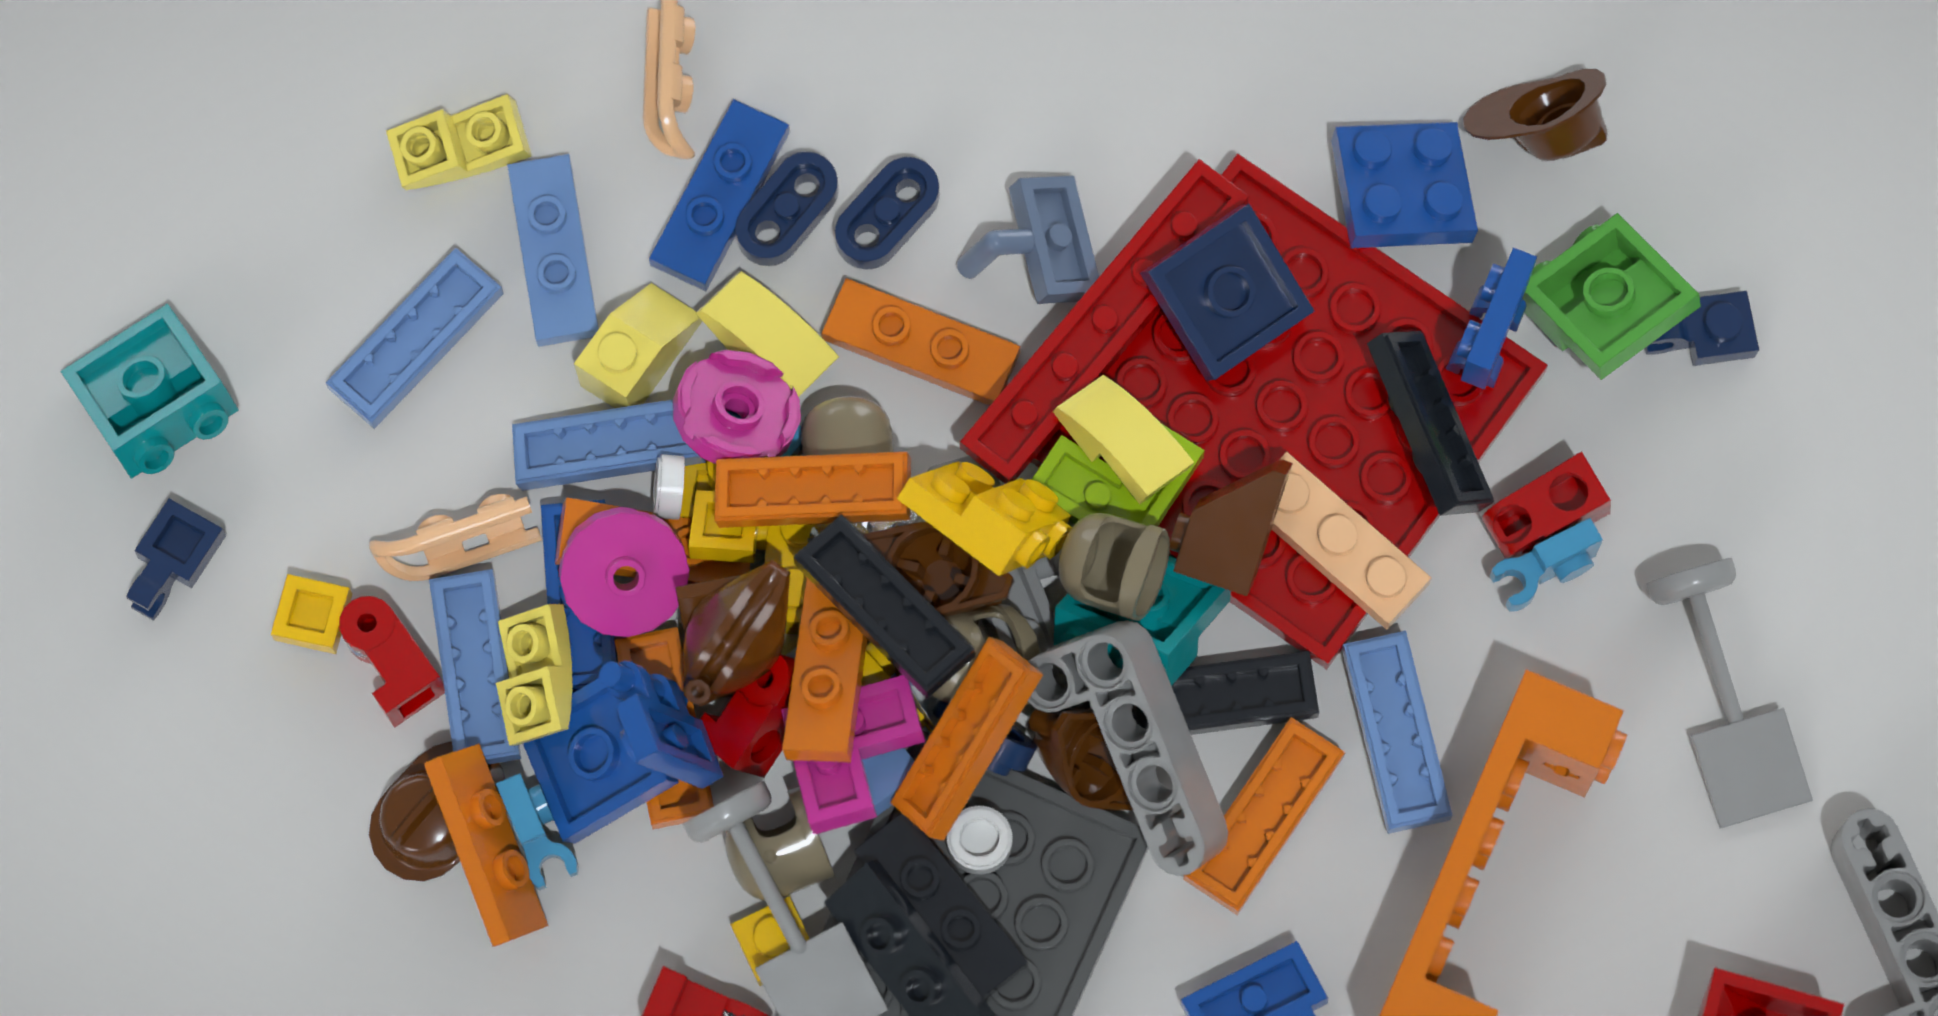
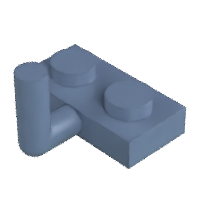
[957,176,1099,304]

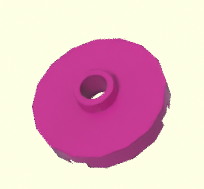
[673,350,801,464]
[558,507,690,637]

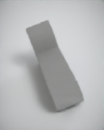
[1028,620,1228,876]
[1831,808,1938,1016]

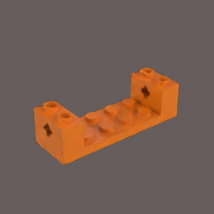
[1379,669,1628,1016]

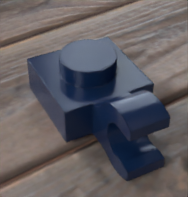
[1645,291,1759,366]
[126,498,226,621]

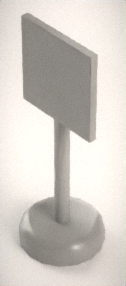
[1646,557,1813,829]
[683,781,888,1016]

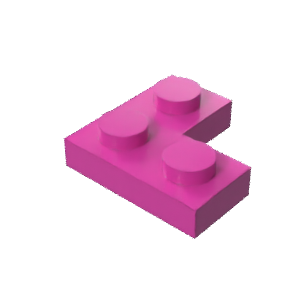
[781,675,926,835]

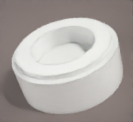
[653,454,685,520]
[947,806,1012,875]

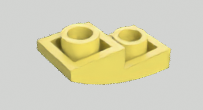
[386,94,532,190]
[696,271,839,397]
[1053,375,1195,504]
[496,604,572,746]

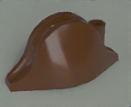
[862,521,1014,616]
[684,560,790,707]
[1029,708,1133,811]

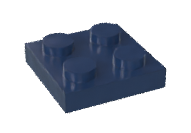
[1140,204,1314,381]

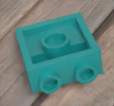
[60,303,239,479]
[1053,556,1231,686]

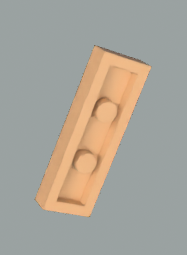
[1272,452,1431,630]

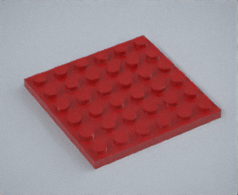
[1031,153,1548,670]

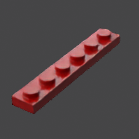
[960,159,1249,484]

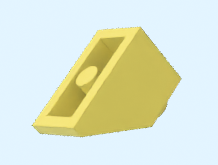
[574,283,703,408]

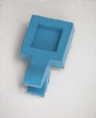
[1489,518,1603,612]
[496,774,578,890]

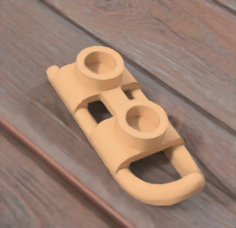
[643,0,695,159]
[369,494,542,581]

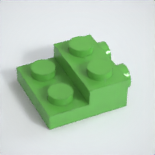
[1523,213,1701,380]

